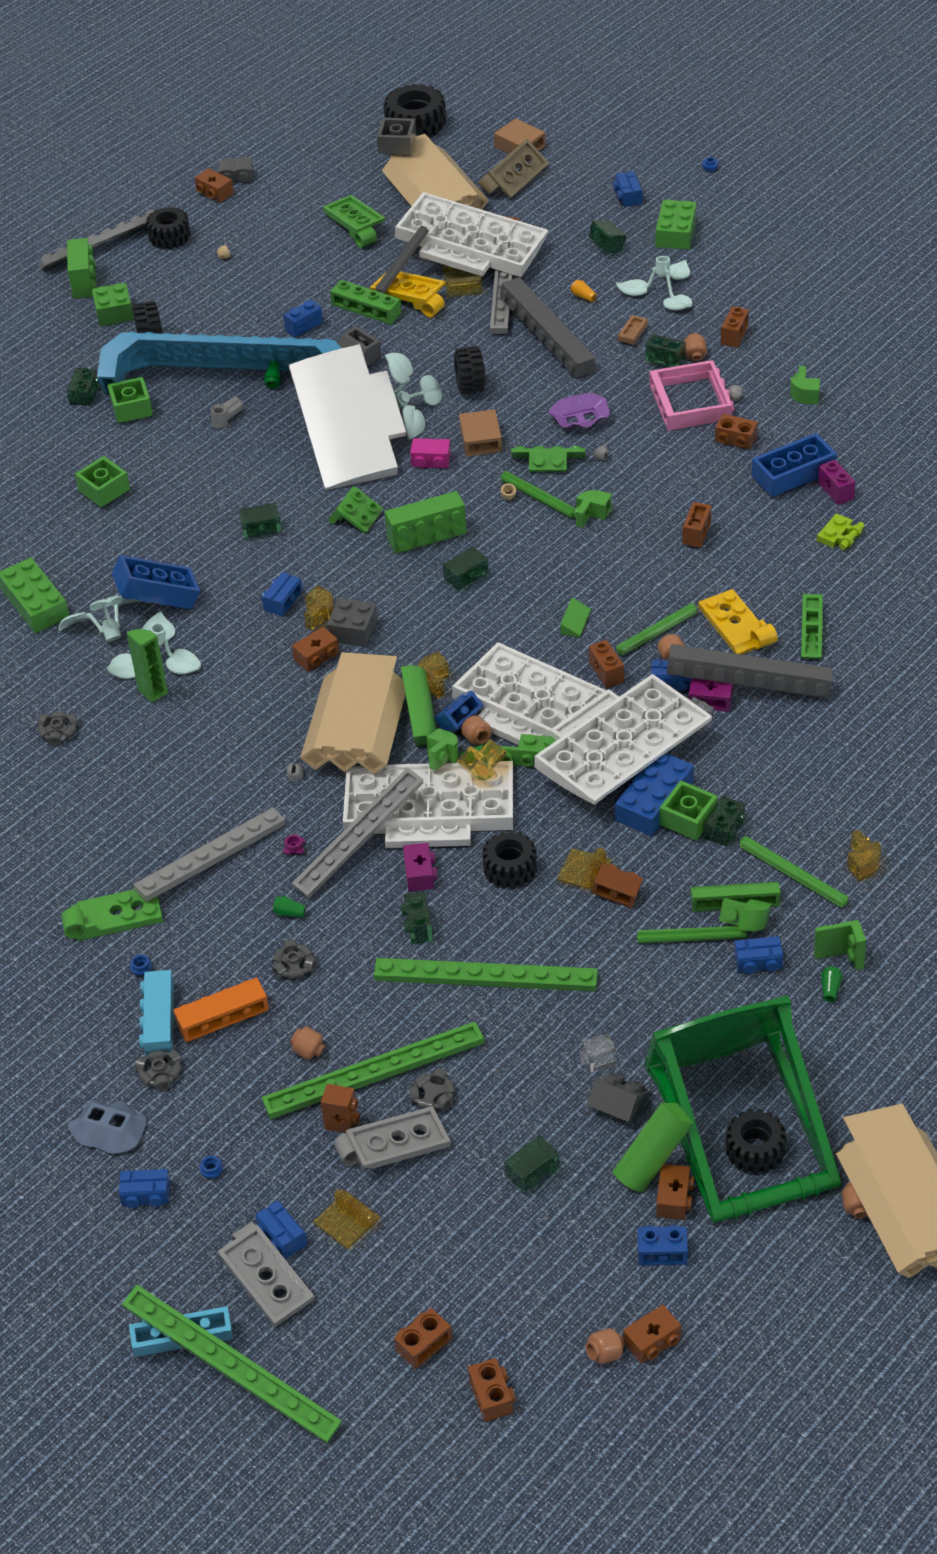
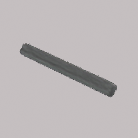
[375,226,429,294]

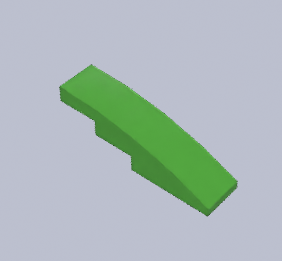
[801,594,823,659]

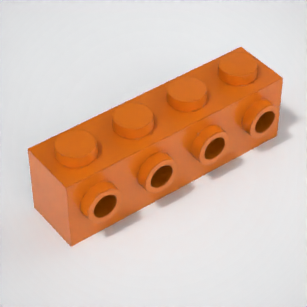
[173,977,269,1042]

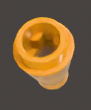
[570,280,597,302]

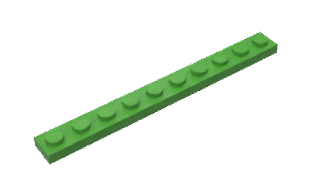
[374,958,598,992]
[262,1022,484,1120]
[122,1284,342,1444]

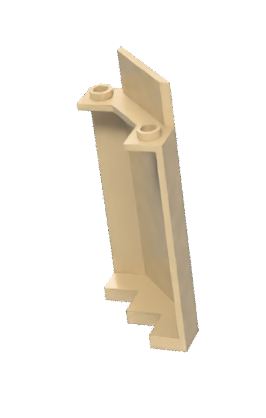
[382,134,489,210]
[300,652,405,774]
[836,1103,937,1278]

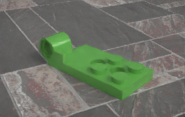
[323,195,386,248]
[61,889,163,941]

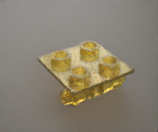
[557,847,612,890]
[313,1189,381,1249]

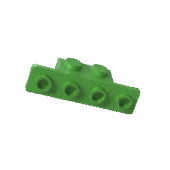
[511,446,586,472]
[497,734,556,767]

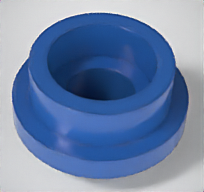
[702,157,719,172]
[130,955,152,976]
[199,1156,223,1179]

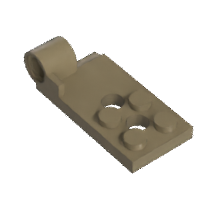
[478,138,549,198]

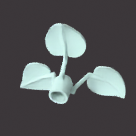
[616,256,692,310]
[385,353,442,440]
[58,595,142,642]
[107,612,201,679]

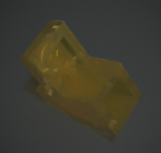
[304,585,334,631]
[418,651,449,698]
[457,739,507,780]
[847,830,881,882]

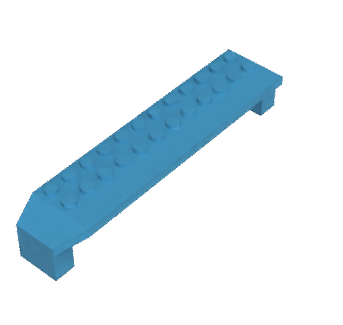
[97,331,341,394]

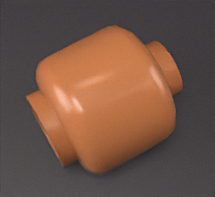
[683,333,707,361]
[657,634,686,660]
[461,715,492,746]
[290,1026,325,1060]
[841,1182,868,1219]
[586,1328,625,1365]

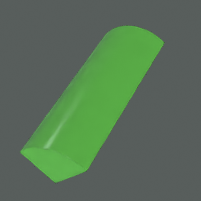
[127,629,168,703]
[401,665,437,747]
[690,882,780,912]
[612,1103,693,1192]

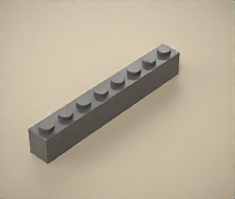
[500,277,596,378]
[667,644,833,698]

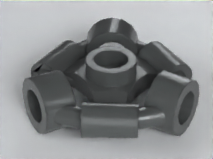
[37,712,79,746]
[271,939,317,979]
[135,1049,182,1091]
[409,1069,455,1112]

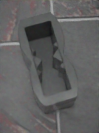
[218,157,253,183]

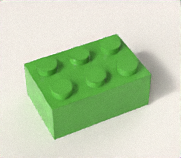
[656,200,697,250]
[67,238,97,299]

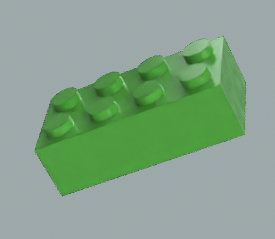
[384,491,467,554]
[0,558,69,633]

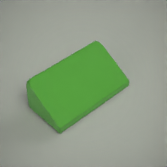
[561,598,591,638]

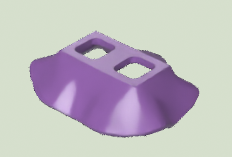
[549,393,610,430]

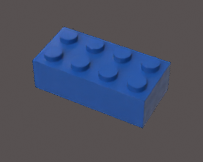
[752,433,837,497]
[111,555,200,609]
[615,753,694,836]

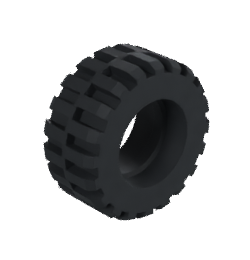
[384,84,446,138]

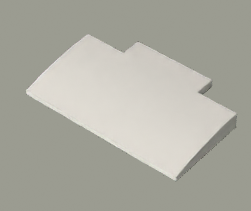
[395,192,548,277]
[289,344,406,490]
[452,642,620,745]
[534,674,712,804]
[343,761,513,848]

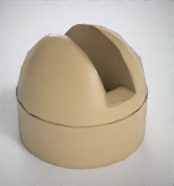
[217,244,231,260]
[501,483,516,500]

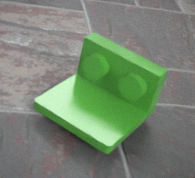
[328,486,383,533]
[814,920,866,970]

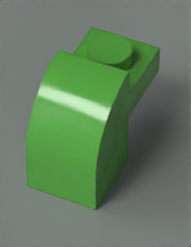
[790,366,820,405]
[574,490,612,528]
[427,728,459,770]
[719,898,771,931]

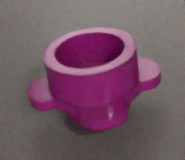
[283,835,305,855]

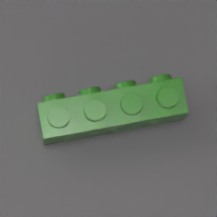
[330,280,401,325]

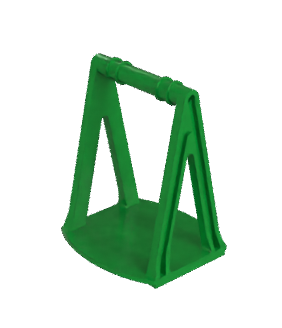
[644,995,841,1223]

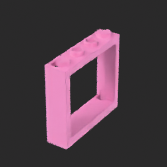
[649,360,735,431]

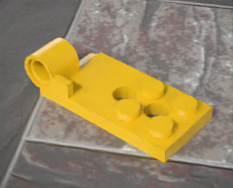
[370,271,446,318]
[698,589,778,655]

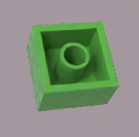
[92,283,134,326]
[107,377,153,423]
[75,456,130,508]
[659,780,718,841]

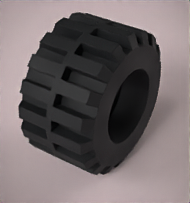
[146,207,191,249]
[132,301,163,334]
[454,346,485,394]
[482,831,537,889]
[726,1109,786,1174]

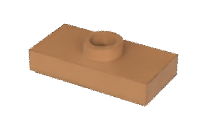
[618,315,648,345]

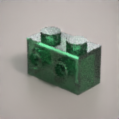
[588,220,627,253]
[645,334,686,368]
[67,368,100,406]
[238,503,281,538]
[443,547,489,590]
[703,796,747,847]
[401,891,433,945]
[504,1135,559,1192]

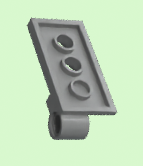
[334,1106,451,1169]
[217,1222,314,1327]

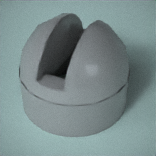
[728,385,743,402]
[592,444,608,460]
[287,763,304,781]

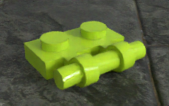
[816,513,865,550]

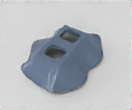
[68,1100,146,1154]

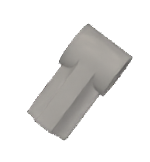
[210,396,243,428]

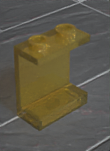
[442,264,482,297]

